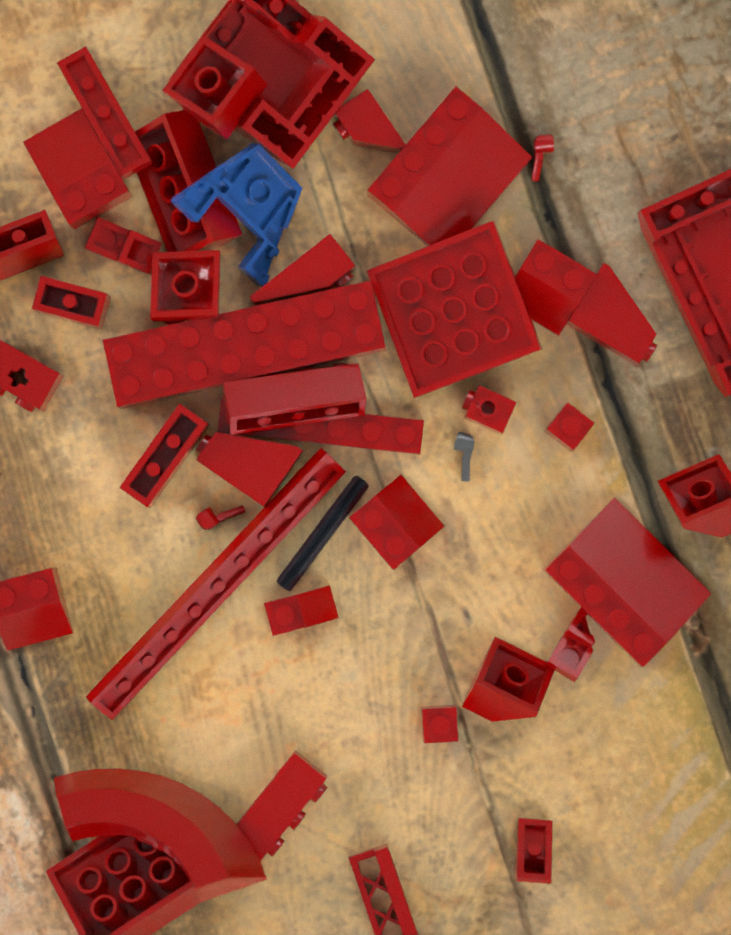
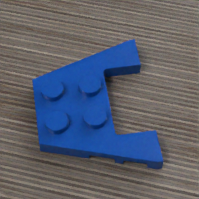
[170,143,303,287]

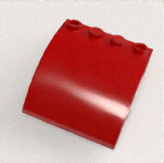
[169,0,375,169]

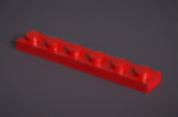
[217,398,424,455]

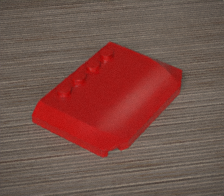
[637,169,731,397]

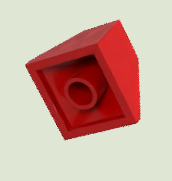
[657,454,731,538]
[462,637,555,722]

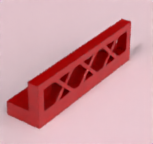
[348,844,418,935]

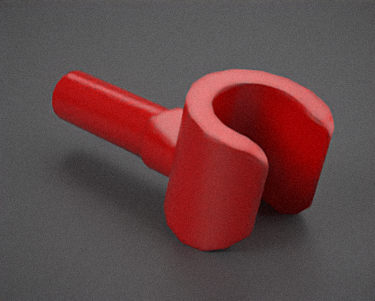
[531,134,554,182]
[195,505,245,530]

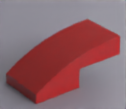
[84,217,162,275]

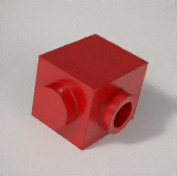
[461,385,517,435]

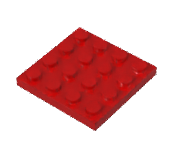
[366,221,543,398]

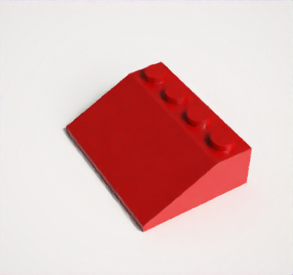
[367,86,532,246]
[542,497,711,668]
[46,834,201,935]

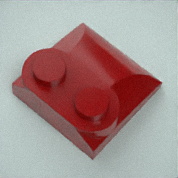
[150,250,221,325]

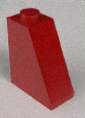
[566,263,657,366]
[195,432,303,507]

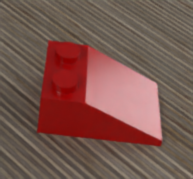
[23,108,132,230]

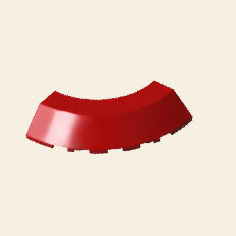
[54,768,267,902]

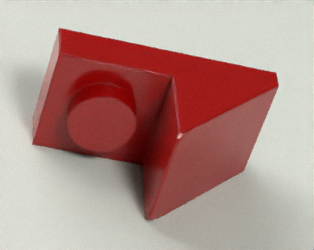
[264,585,339,636]
[514,818,553,884]

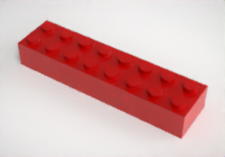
[102,281,386,409]

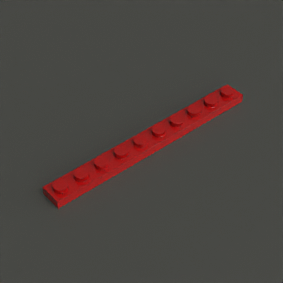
[86,448,346,720]

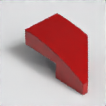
[545,607,595,682]

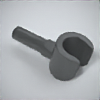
[453,432,474,481]

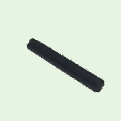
[277,475,369,591]

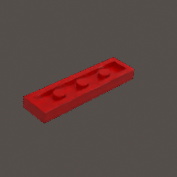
[57,46,153,180]

